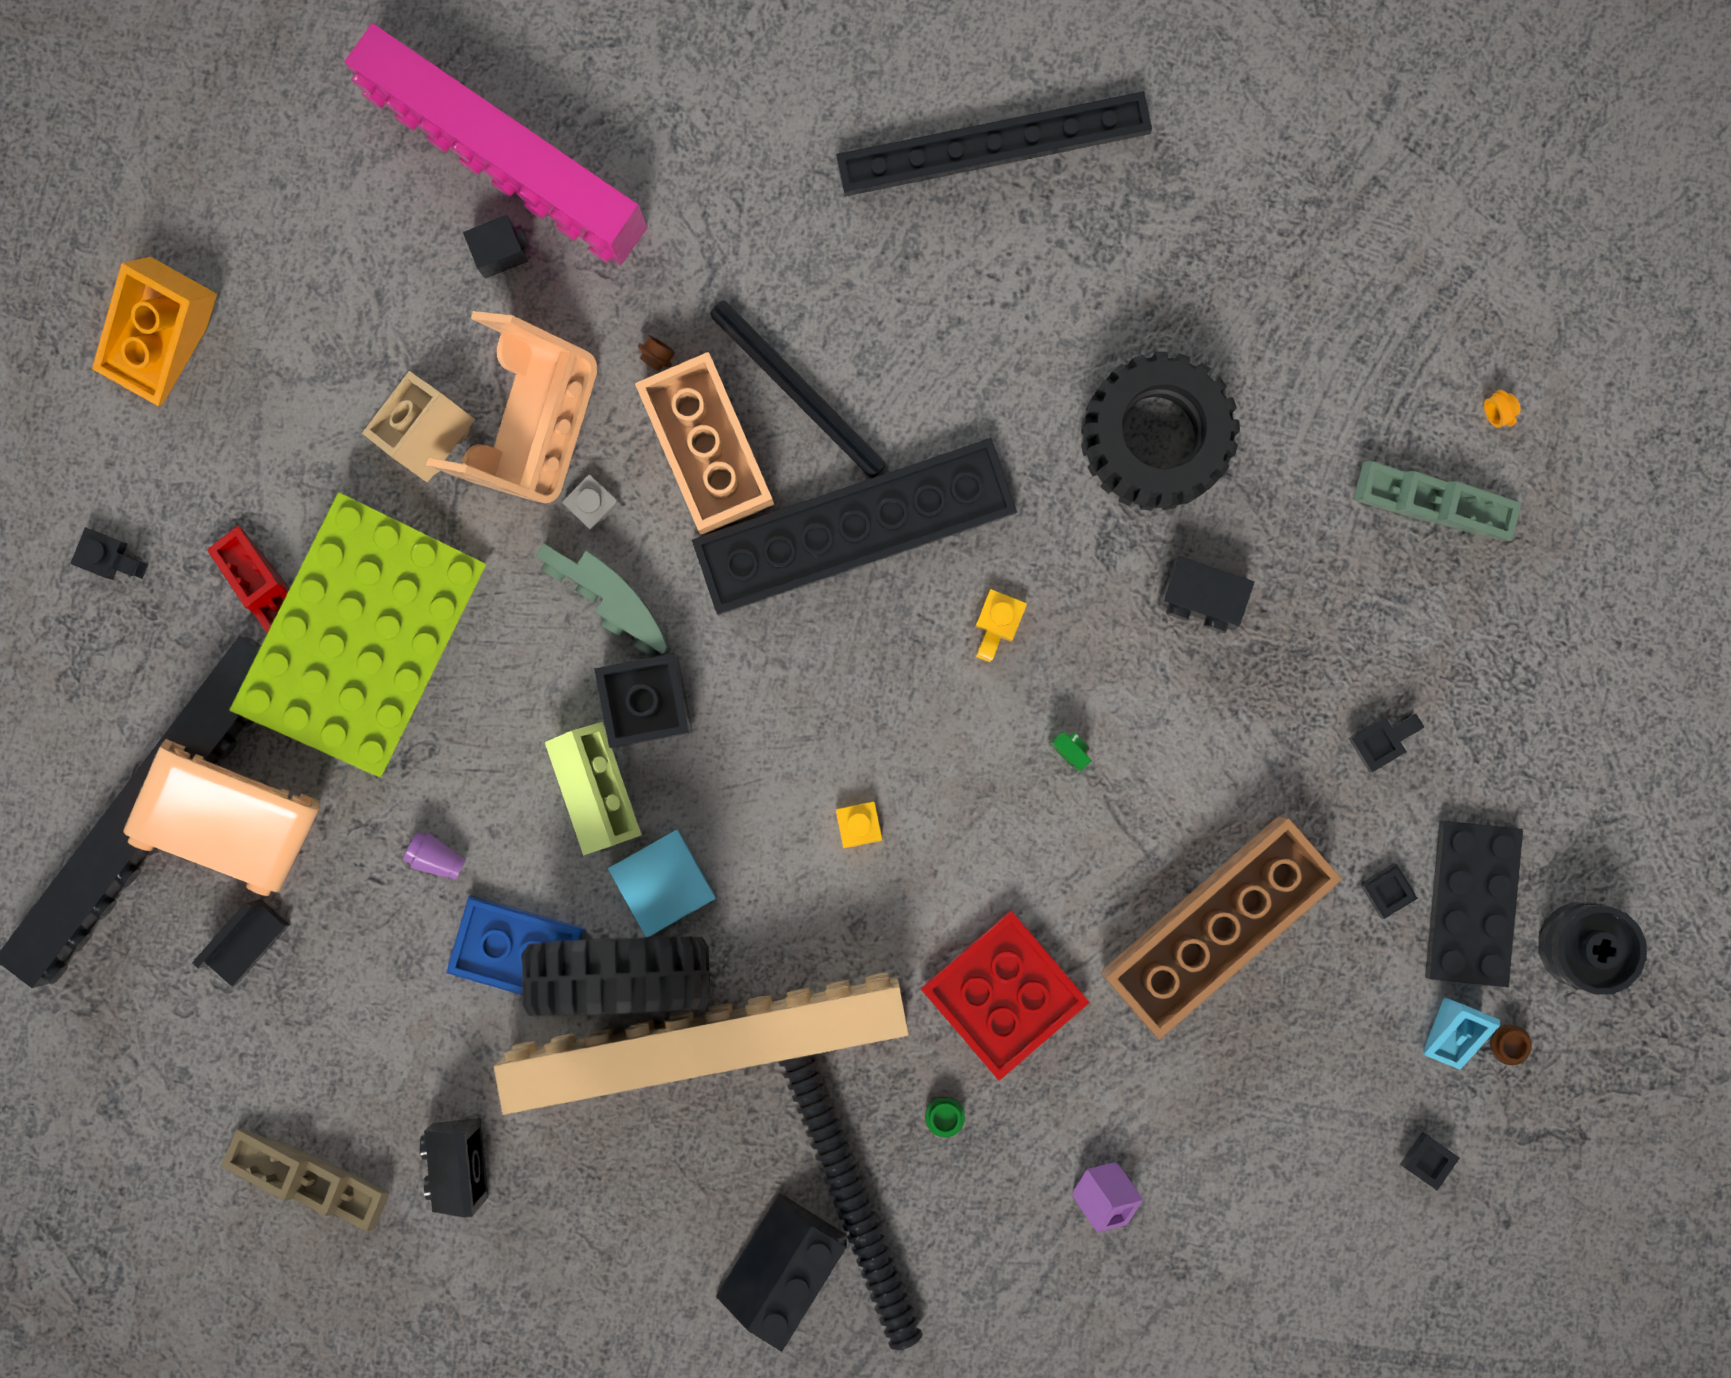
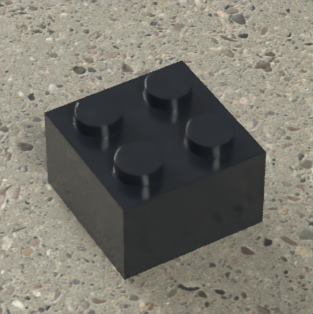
[594,653,693,748]

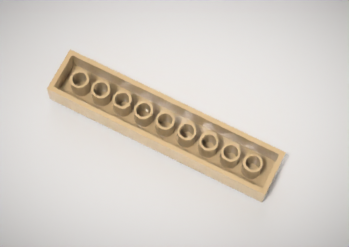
[494,973,909,1115]

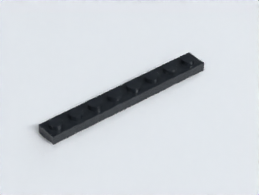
[836,91,1152,197]

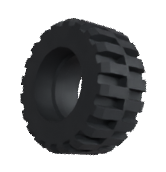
[1081,352,1240,511]

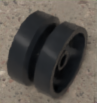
[1538,902,1647,995]

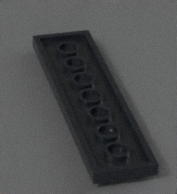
[692,438,1017,616]

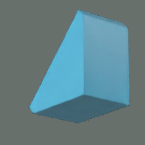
[1423,997,1500,1070]

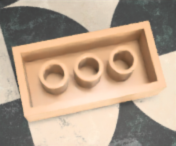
[635,352,774,536]

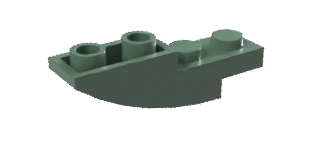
[535,543,671,657]

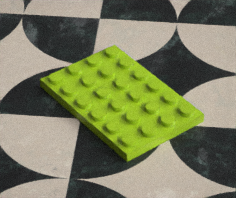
[229,492,487,778]

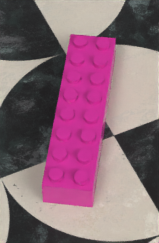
[344,23,648,265]

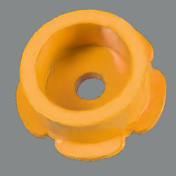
[1484,390,1521,428]

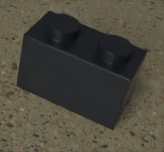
[1158,556,1255,633]

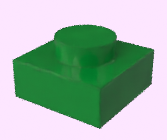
[1049,732,1092,772]

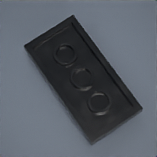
[1425,820,1523,987]

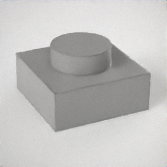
[562,474,619,531]

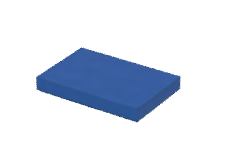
[446,895,585,995]

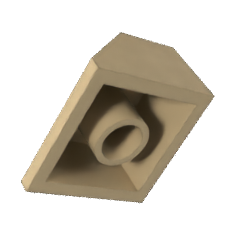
[362,371,475,483]

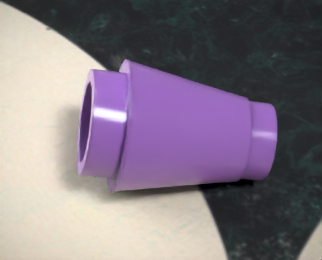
[403,831,466,880]

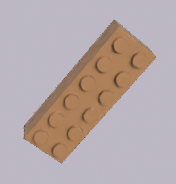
[1100,817,1342,1040]

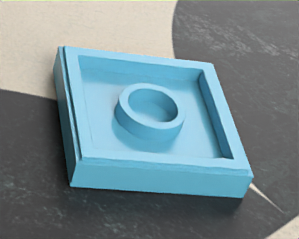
[608,829,717,938]

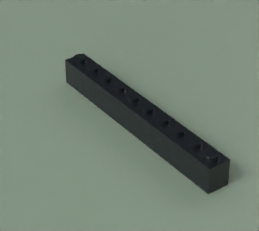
[0,636,262,988]

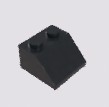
[420,1118,488,1218]

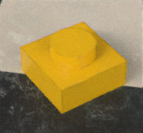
[836,801,882,848]

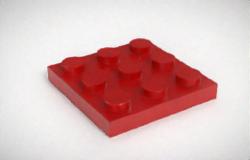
[920,910,1090,1081]

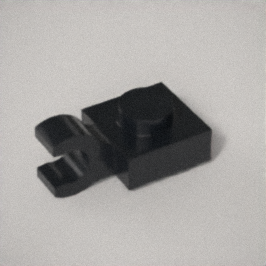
[70,527,149,580]
[1348,713,1424,772]

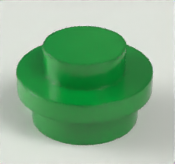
[925,1097,965,1138]

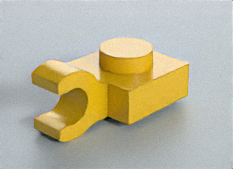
[975,589,1027,663]

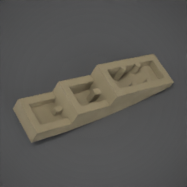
[221,1129,390,1232]

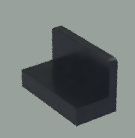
[192,899,290,986]

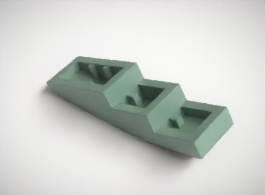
[1354,461,1522,541]

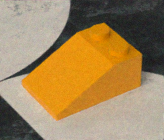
[92,257,217,406]

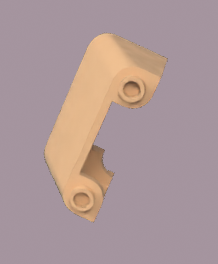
[123,739,320,896]

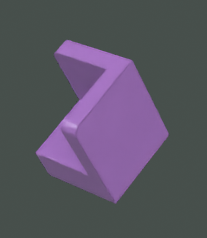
[1073,1162,1143,1233]

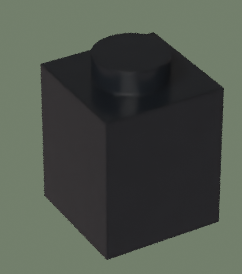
[463,215,530,279]

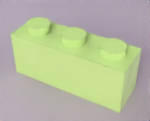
[545,722,642,856]

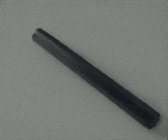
[710,300,886,478]

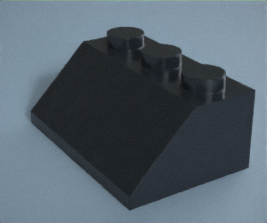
[716,1193,847,1352]

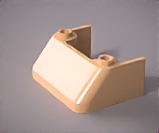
[426,311,597,503]

